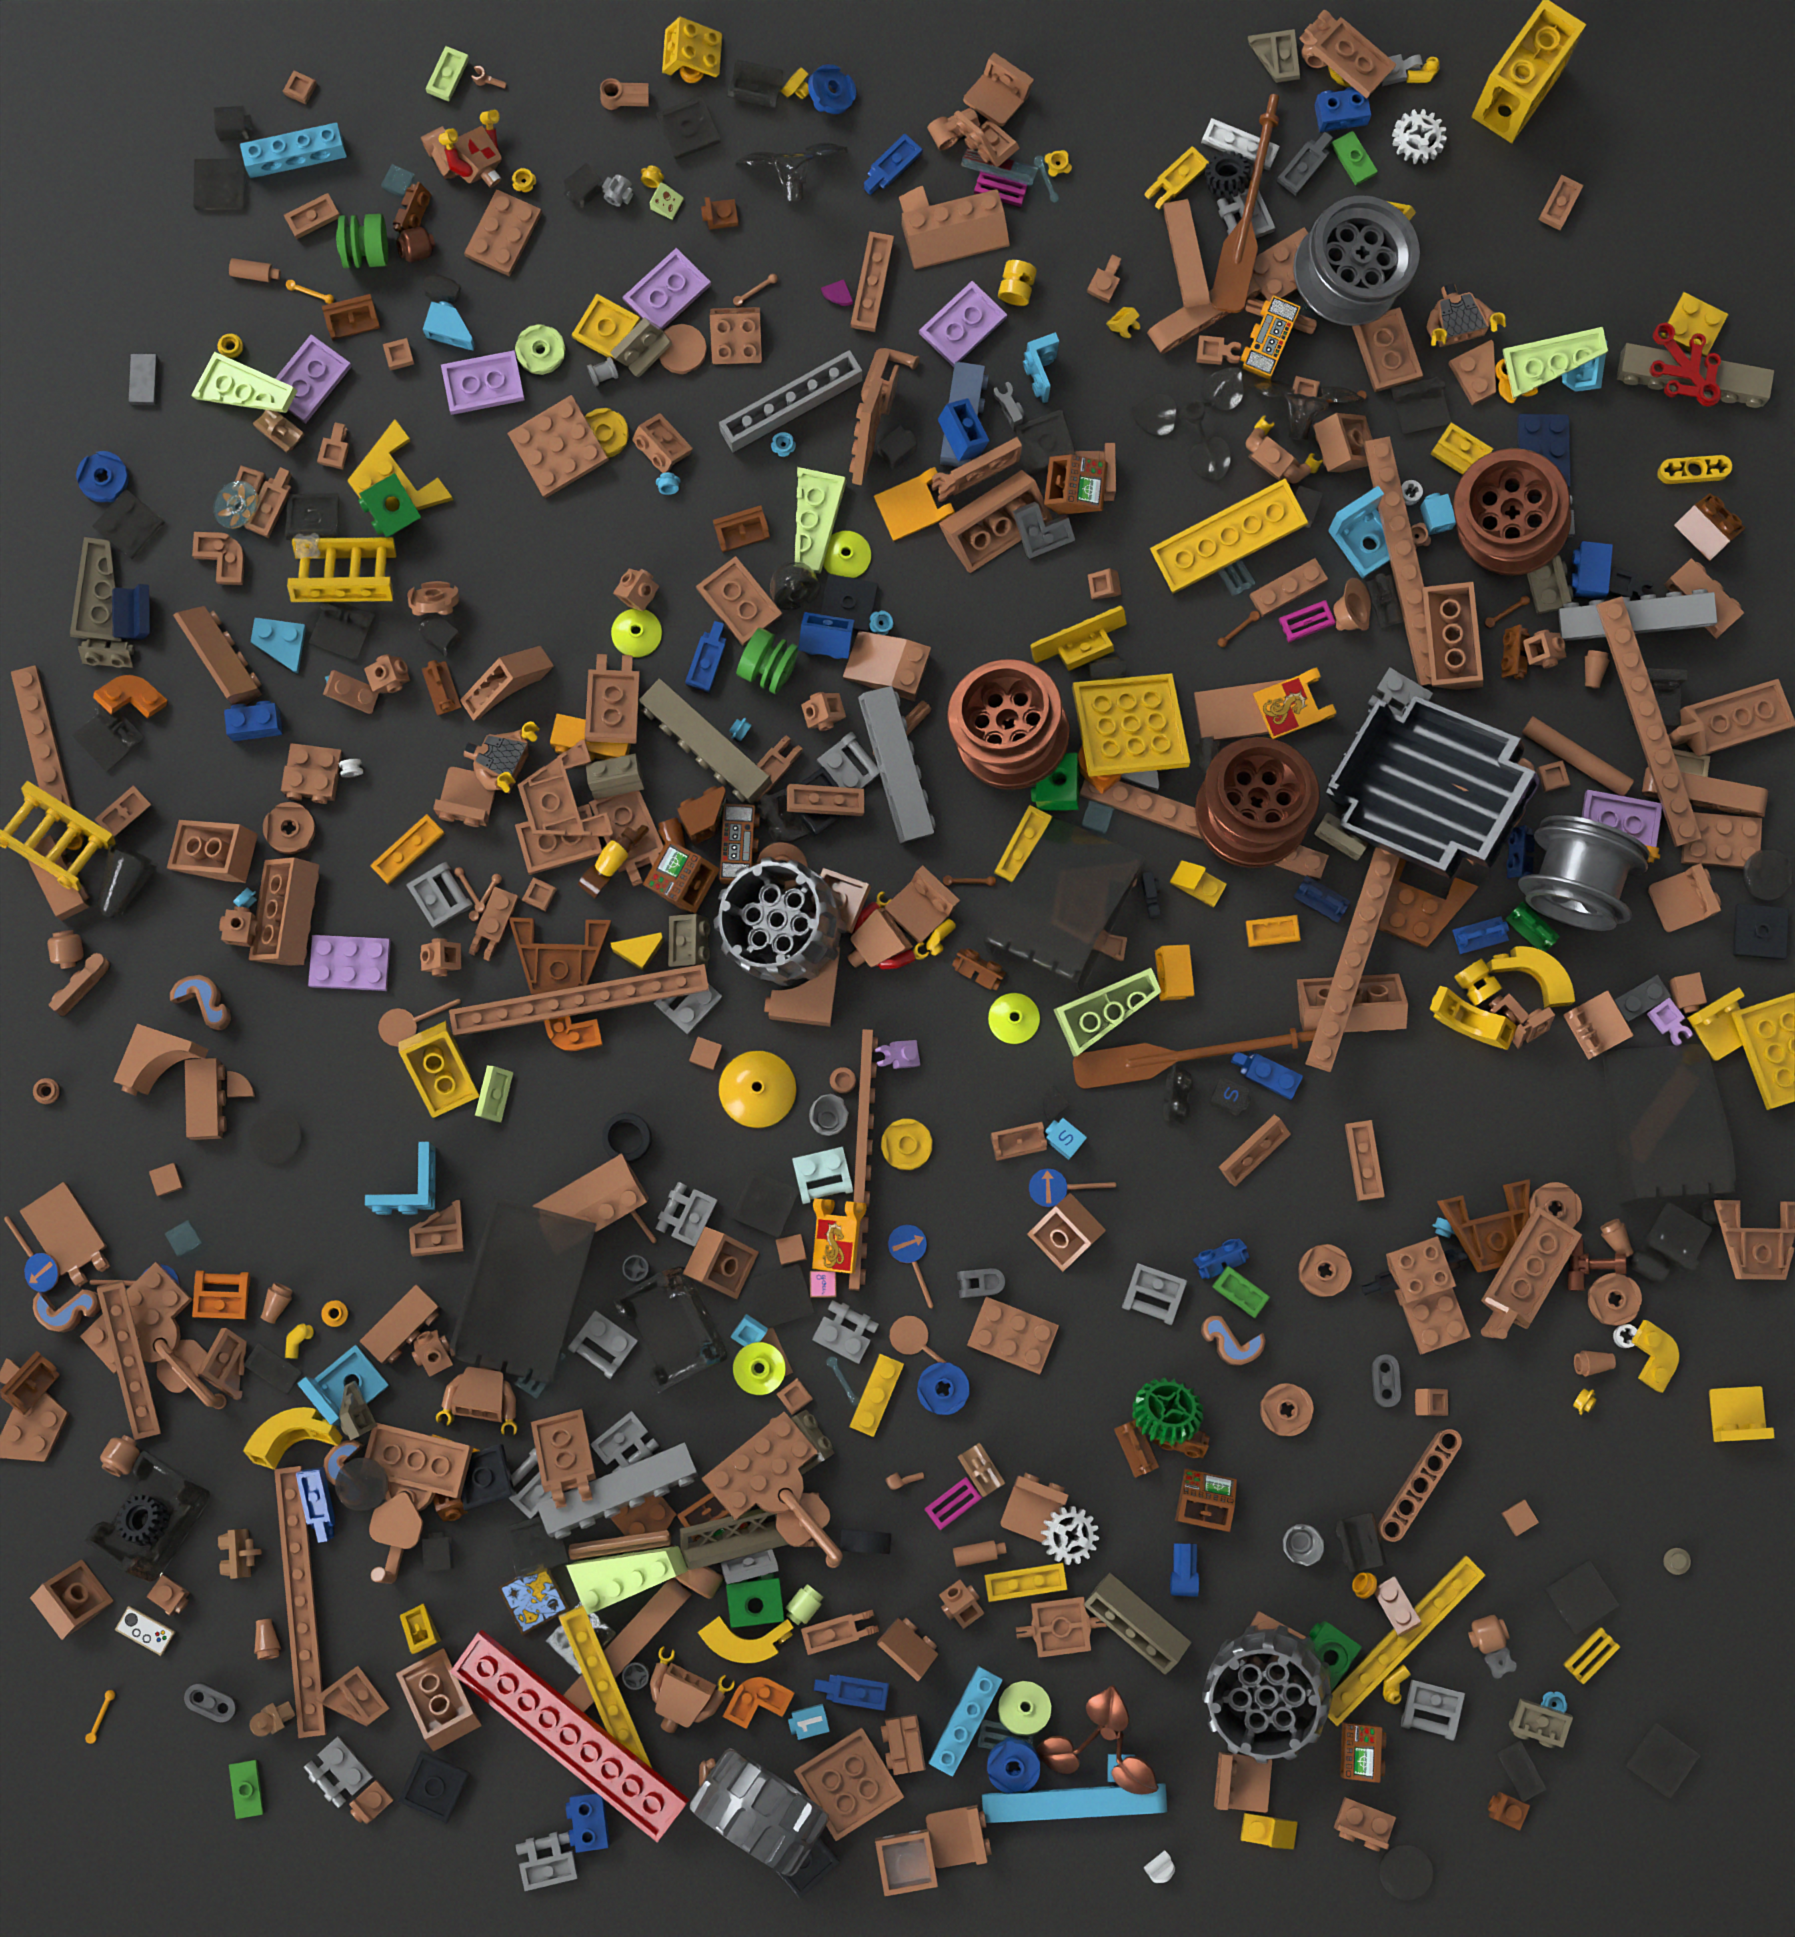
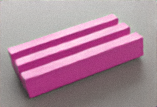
[974,168,1028,207]
[1279,600,1336,643]
[924,1477,982,1530]

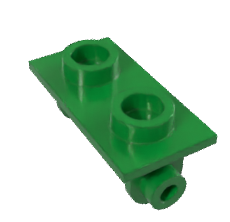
[1505,901,1560,952]

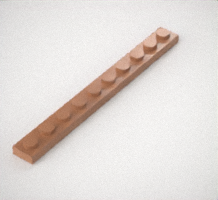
[1363,436,1432,686]
[1596,596,1702,847]
[1079,778,1329,881]
[1306,847,1400,1072]
[449,964,709,1037]
[849,1029,878,1291]
[275,1466,327,1738]

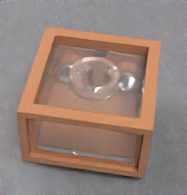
[875,1829,938,1896]

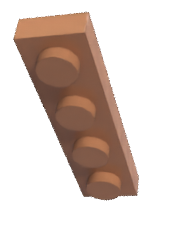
[851,232,894,332]

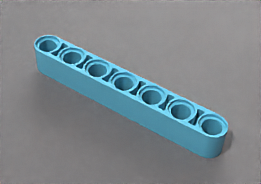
[982,1784,1168,1823]

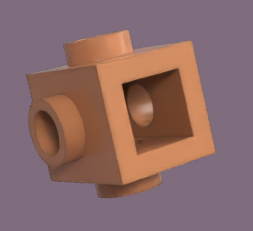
[613,568,659,611]
[1523,630,1566,668]
[364,654,410,693]
[801,692,846,731]
[219,907,259,947]
[420,938,461,977]
[412,1329,453,1377]
[939,1580,984,1629]

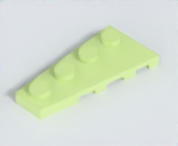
[1503,327,1608,399]
[191,352,298,413]
[795,467,847,574]

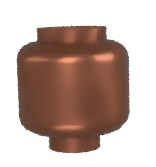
[396,227,435,262]

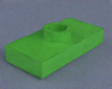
[1331,131,1378,186]
[1212,1266,1270,1318]
[229,1760,264,1819]

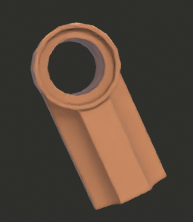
[600,78,648,110]
[927,107,980,150]
[420,126,458,179]

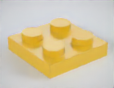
[1660,292,1728,358]
[572,294,640,362]

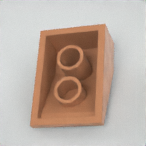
[843,631,931,702]
[167,820,258,883]
[877,1618,938,1681]
[396,1648,482,1751]

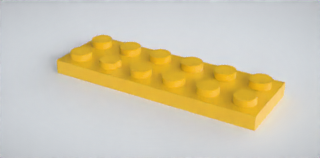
[1150,479,1308,594]

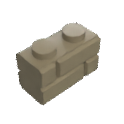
[586,753,644,800]

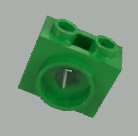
[358,473,421,538]
[1031,753,1080,811]
[726,1573,785,1628]
[1294,1621,1362,1691]

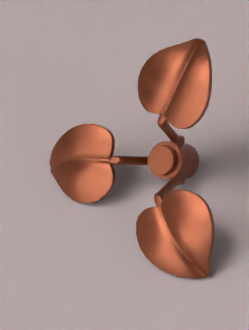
[1036,1685,1159,1795]

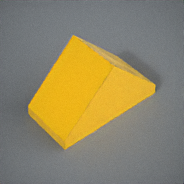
[611,932,664,971]
[400,1603,441,1654]

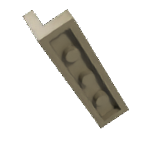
[680,1508,788,1570]

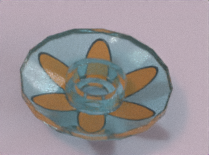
[213,481,258,529]

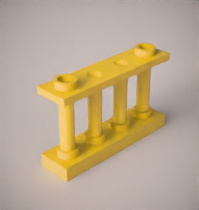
[287,537,396,602]
[0,781,115,891]

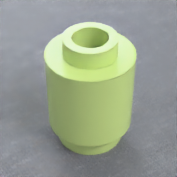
[785,1584,824,1625]

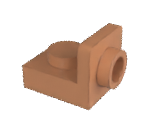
[1488,994,1529,1026]
[147,1574,190,1616]
[349,1780,395,1824]

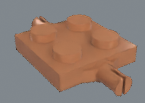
[1015,1597,1107,1658]

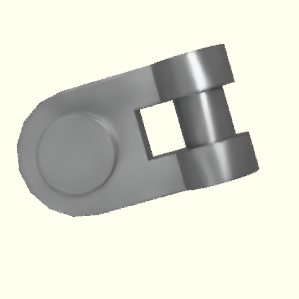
[957,1268,1005,1298]

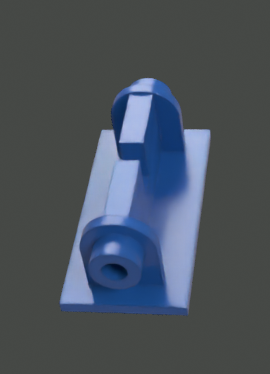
[1452,916,1509,954]
[1192,1238,1250,1279]

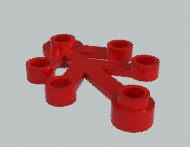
[1649,323,1721,407]

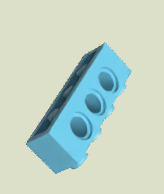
[240,122,347,179]
[928,1666,1003,1777]

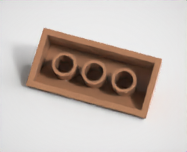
[901,189,1010,270]
[939,470,1053,573]
[1422,582,1483,690]
[173,606,262,705]
[249,858,319,966]
[1297,974,1408,1033]
[532,1153,649,1255]

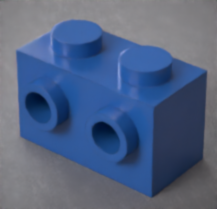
[1314,87,1371,132]
[937,398,989,462]
[1570,541,1613,600]
[798,612,854,659]
[224,701,283,741]
[566,1792,610,1853]

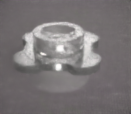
[294,533,321,559]
[1485,1647,1516,1678]

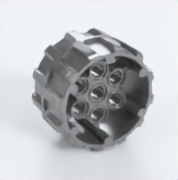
[714,857,847,986]
[1202,1625,1333,1764]
[690,1748,829,1876]

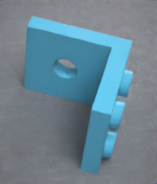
[1328,486,1390,579]
[365,1142,436,1215]
[297,1345,390,1427]

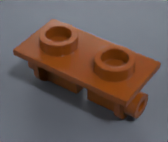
[393,182,432,233]
[1501,624,1530,680]
[422,660,462,716]
[951,948,1006,990]
[1114,1419,1159,1478]
[1153,1431,1210,1458]

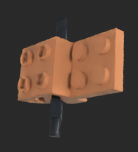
[1361,1236,1471,1355]

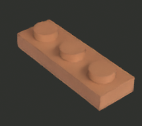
[1249,558,1328,617]
[787,784,864,816]
[1219,1114,1291,1187]
[1345,1120,1385,1201]

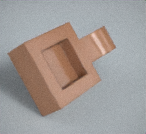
[1087,254,1121,303]
[317,422,349,470]

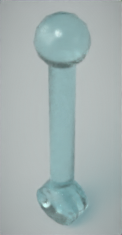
[1034,156,1059,202]
[827,1357,859,1406]

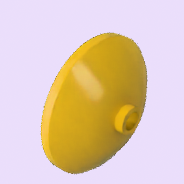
[719,1051,796,1128]

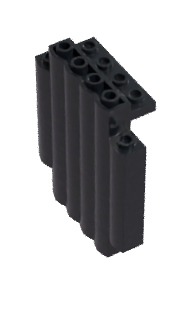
[1326,696,1540,879]

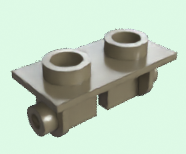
[78,639,134,668]

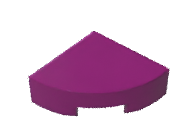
[821,279,853,306]

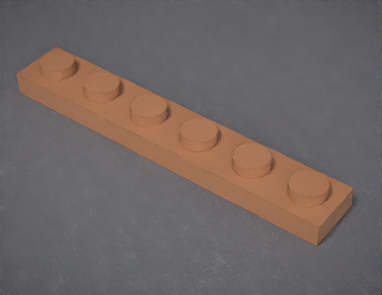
[11,665,73,812]
[97,1280,161,1440]

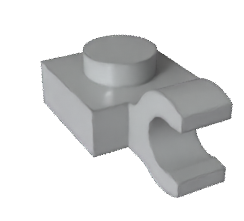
[1382,54,1423,86]
[993,382,1025,430]

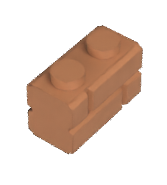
[881,1714,926,1775]

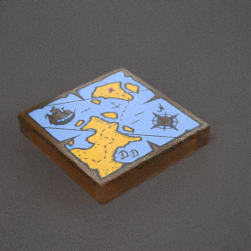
[498,1562,570,1635]

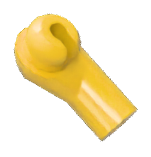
[1406,57,1440,83]
[926,919,956,955]
[285,1323,314,1359]
[1383,1664,1411,1704]

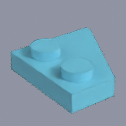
[251,618,306,674]

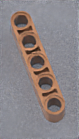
[1163,199,1210,308]
[1147,276,1262,354]
[1642,767,1769,817]
[1377,1429,1462,1542]

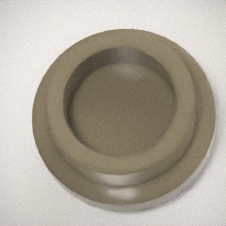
[1663,1548,1691,1575]

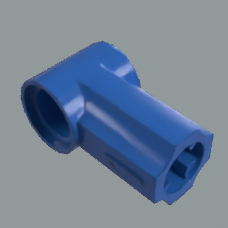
[1170,1543,1199,1597]

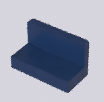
[112,584,150,640]

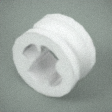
[1401,480,1423,505]
[339,759,363,778]
[1613,1324,1637,1348]

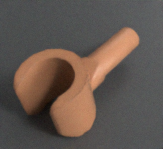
[471,66,507,89]
[885,1472,924,1490]

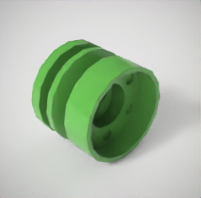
[336,214,388,268]
[736,627,799,694]

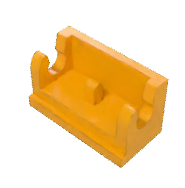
[1155,945,1194,1001]

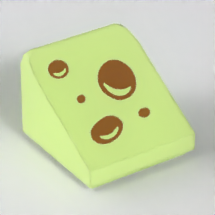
[650,183,684,220]

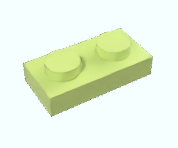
[426,46,469,101]
[475,1065,513,1122]

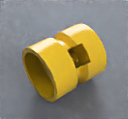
[998,260,1037,306]
[1454,958,1502,1007]

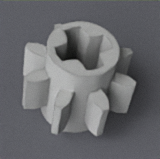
[602,175,633,206]

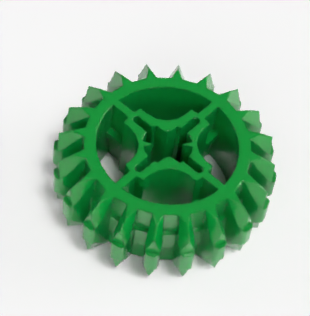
[1132,1377,1203,1447]

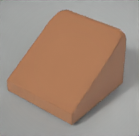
[899,186,929,213]
[1088,568,1121,599]
[776,1234,807,1265]
[1415,1389,1448,1416]

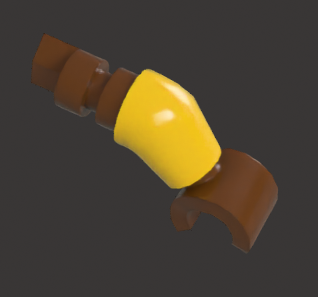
[578,825,649,899]

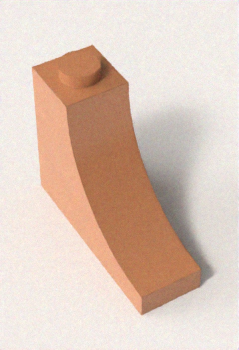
[460,646,554,721]
[764,947,840,1027]
[113,1024,209,1096]

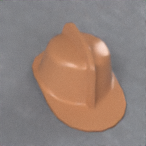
[1333,578,1371,631]

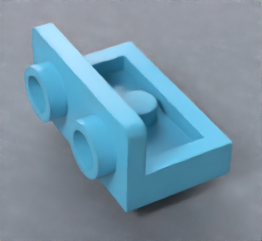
[1562,340,1608,392]

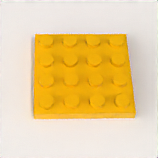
[1072,673,1190,777]
[1731,992,1795,1110]

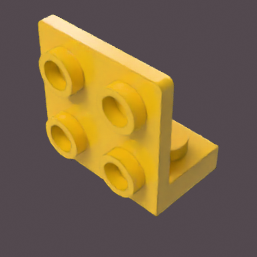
[662,16,722,77]
[1687,987,1745,1061]
[1709,1386,1774,1442]

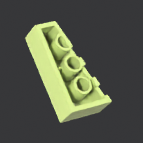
[1054,968,1161,1056]
[567,1546,689,1615]

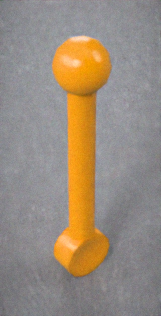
[286,280,334,304]
[85,1690,115,1744]

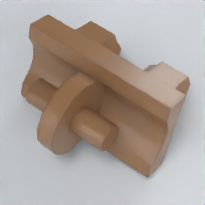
[253,410,304,453]
[958,1443,1005,1497]
[218,1529,262,1579]
[249,1701,295,1737]

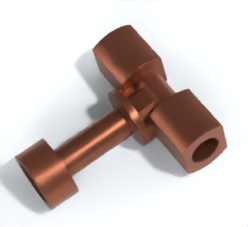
[1568,1238,1627,1291]

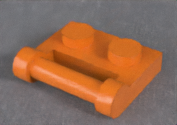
[192,1270,250,1320]

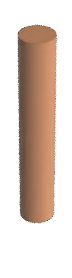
[1521,716,1634,796]

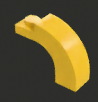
[1487,946,1575,1008]
[1430,986,1517,1050]
[243,1407,343,1470]
[698,1615,794,1663]

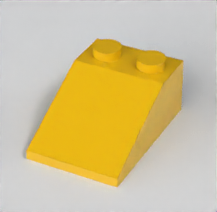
[398,1021,480,1118]

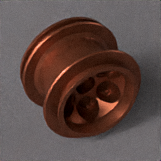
[1453,448,1571,576]
[947,659,1069,790]
[1195,737,1320,868]

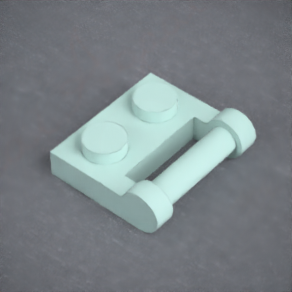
[792,1147,853,1204]

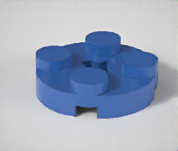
[808,64,856,114]
[76,451,129,502]
[917,1362,970,1415]
[987,1737,1040,1793]

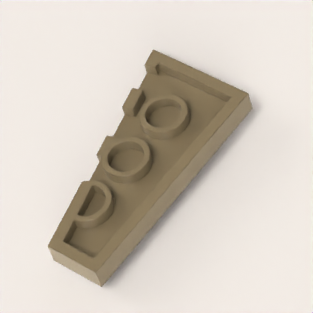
[70,537,122,642]

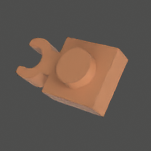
[1196,335,1241,365]

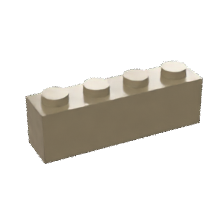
[1083,1573,1192,1675]

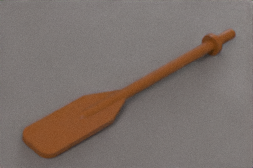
[1211,94,1279,313]
[1073,1028,1316,1089]

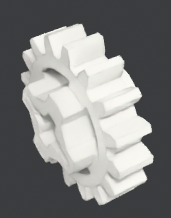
[1392,109,1447,164]
[1041,1506,1099,1565]

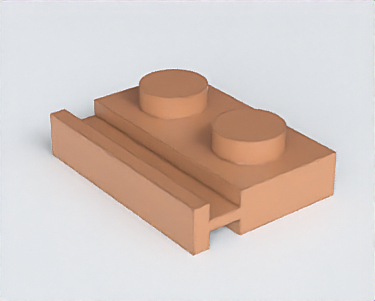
[1512,1007,1555,1049]

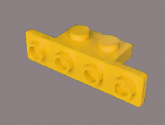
[1030,606,1127,671]

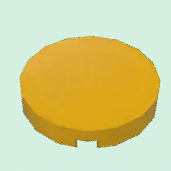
[585,408,629,458]
[881,1119,932,1171]

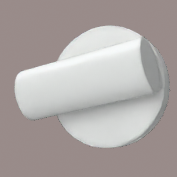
[1144,1850,1175,1883]

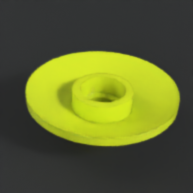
[823,531,871,578]
[611,608,662,658]
[988,993,1040,1044]
[733,1342,785,1395]

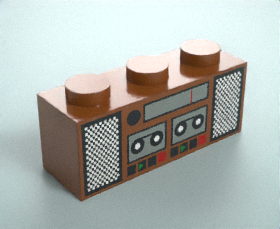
[720,804,760,884]

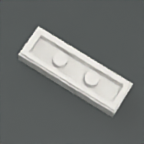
[1201,118,1279,171]

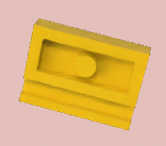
[1431,422,1493,475]

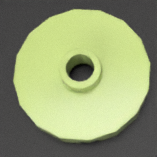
[515,324,566,375]
[998,1681,1052,1736]

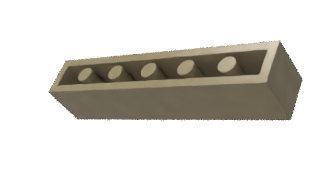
[1616,343,1774,408]
[639,678,772,805]

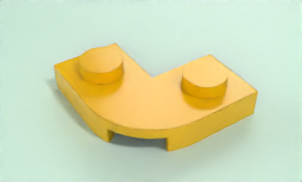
[1631,1320,1679,1393]

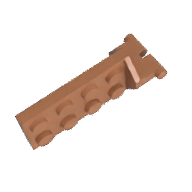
[1668,679,1795,757]
[1481,1207,1582,1339]

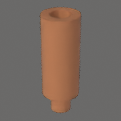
[229,258,281,282]
[953,1540,1007,1567]

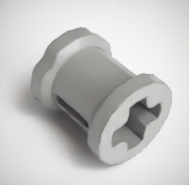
[587,357,619,387]

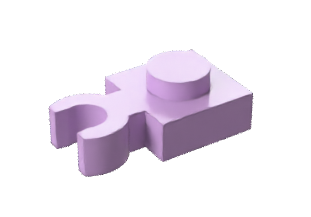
[1647,998,1692,1046]
[875,1040,920,1069]

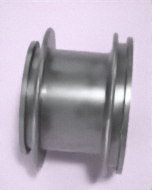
[1293,195,1420,326]
[1518,815,1650,931]

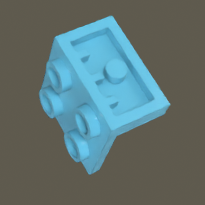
[1023,332,1059,403]

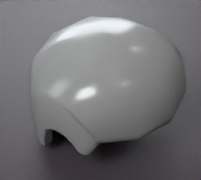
[809,1094,849,1136]
[1283,1524,1324,1566]

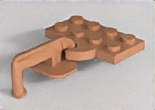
[849,348,920,486]
[80,1262,227,1409]
[702,1412,843,1568]
[360,1423,474,1584]

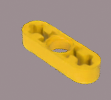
[1657,455,1732,484]

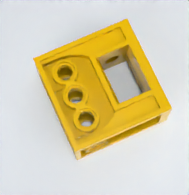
[1471,0,1586,143]

